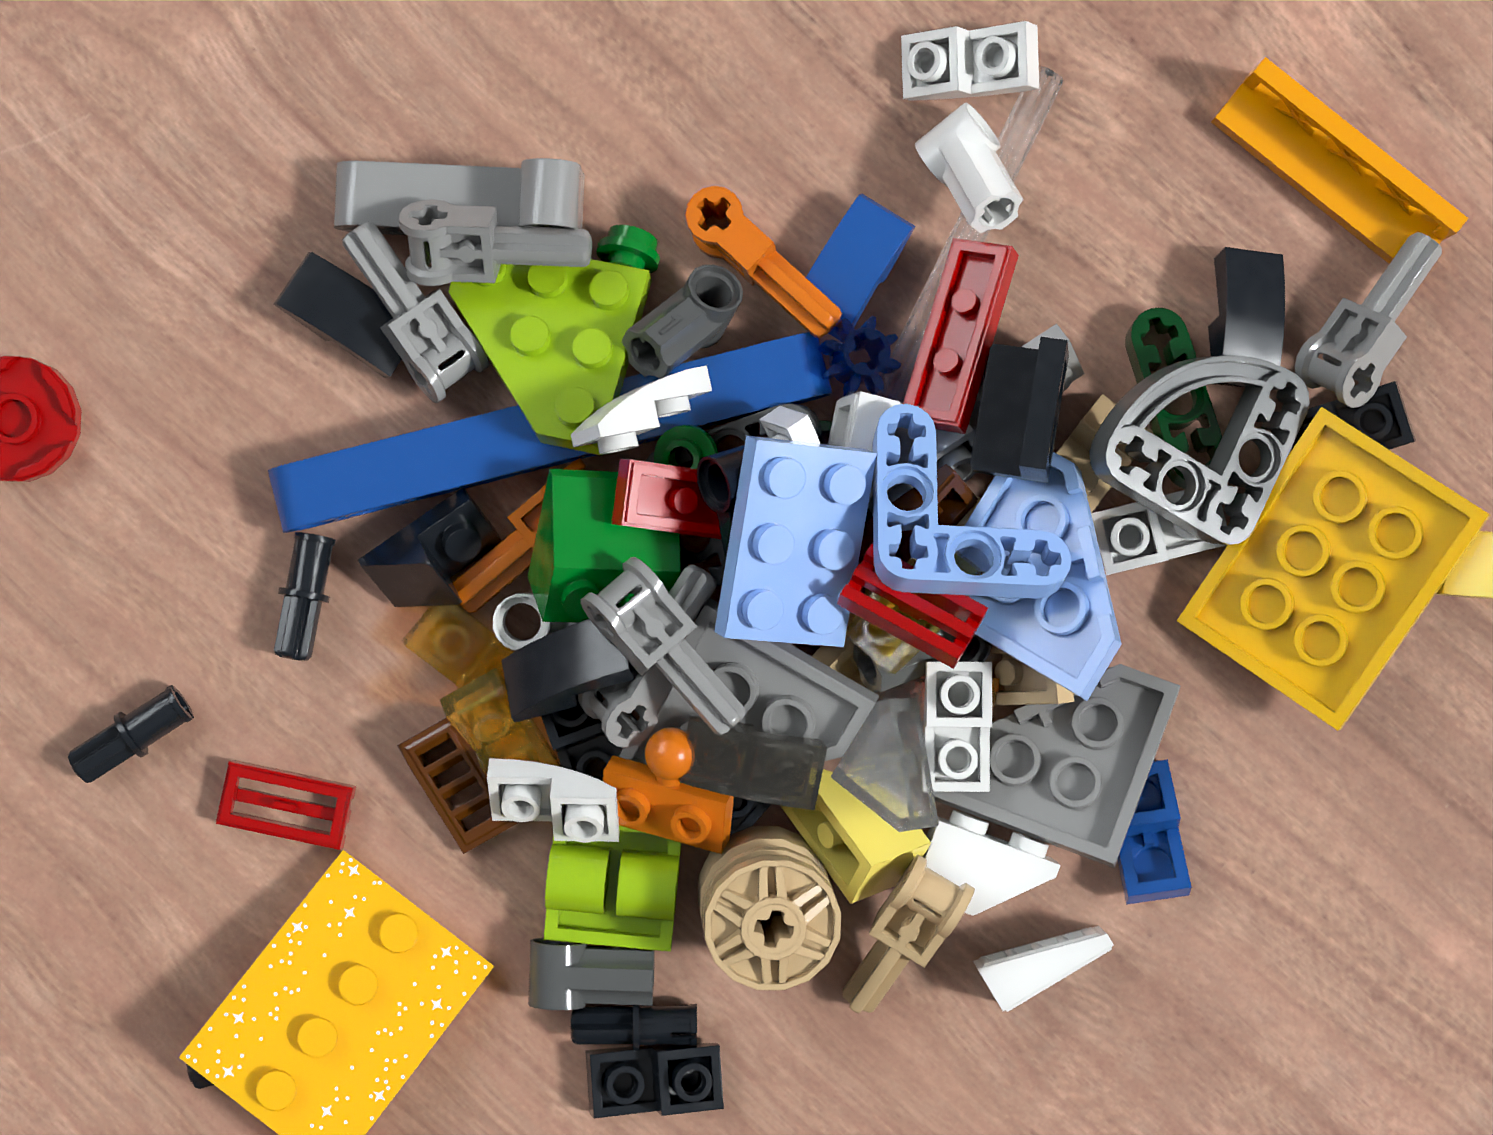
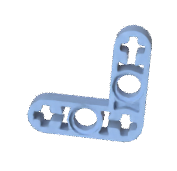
[872,404,1072,599]

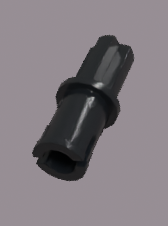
[274,532,336,661]
[68,685,194,783]
[570,1004,697,1051]

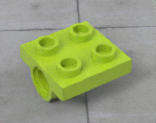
[543,825,682,952]

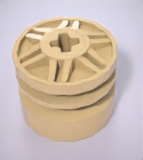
[698,826,841,990]

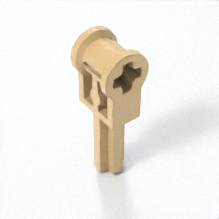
[843,854,975,1013]

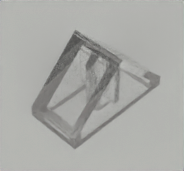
[831,697,939,832]

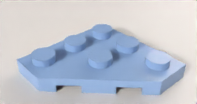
[954,452,1122,701]

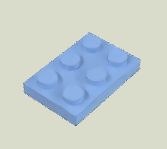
[714,436,877,647]

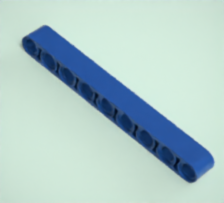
[268,332,833,533]

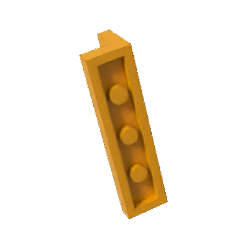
[1211,57,1469,264]

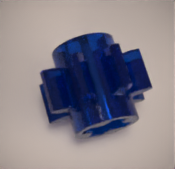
[818,316,901,397]

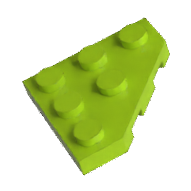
[448,259,652,456]

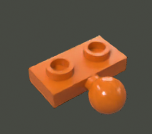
[603,727,735,854]

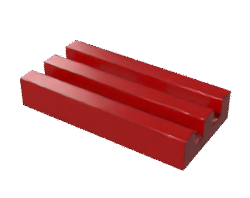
[837,544,988,669]
[216,760,356,850]

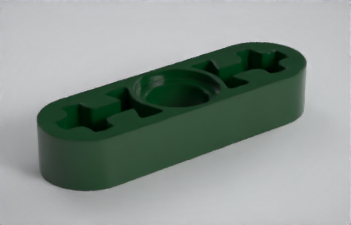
[1125,307,1222,489]

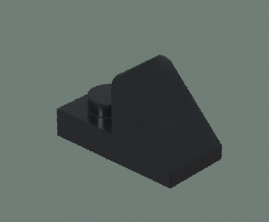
[358,487,502,607]

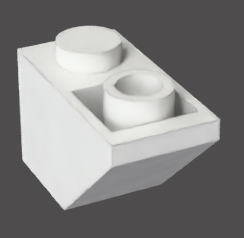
[923,810,1061,916]

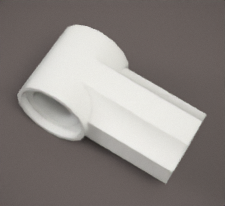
[915,102,1024,234]

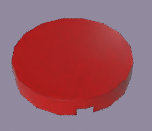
[0,356,82,482]

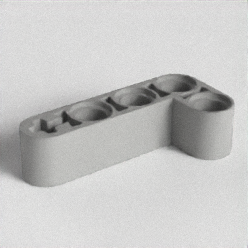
[334,158,585,235]

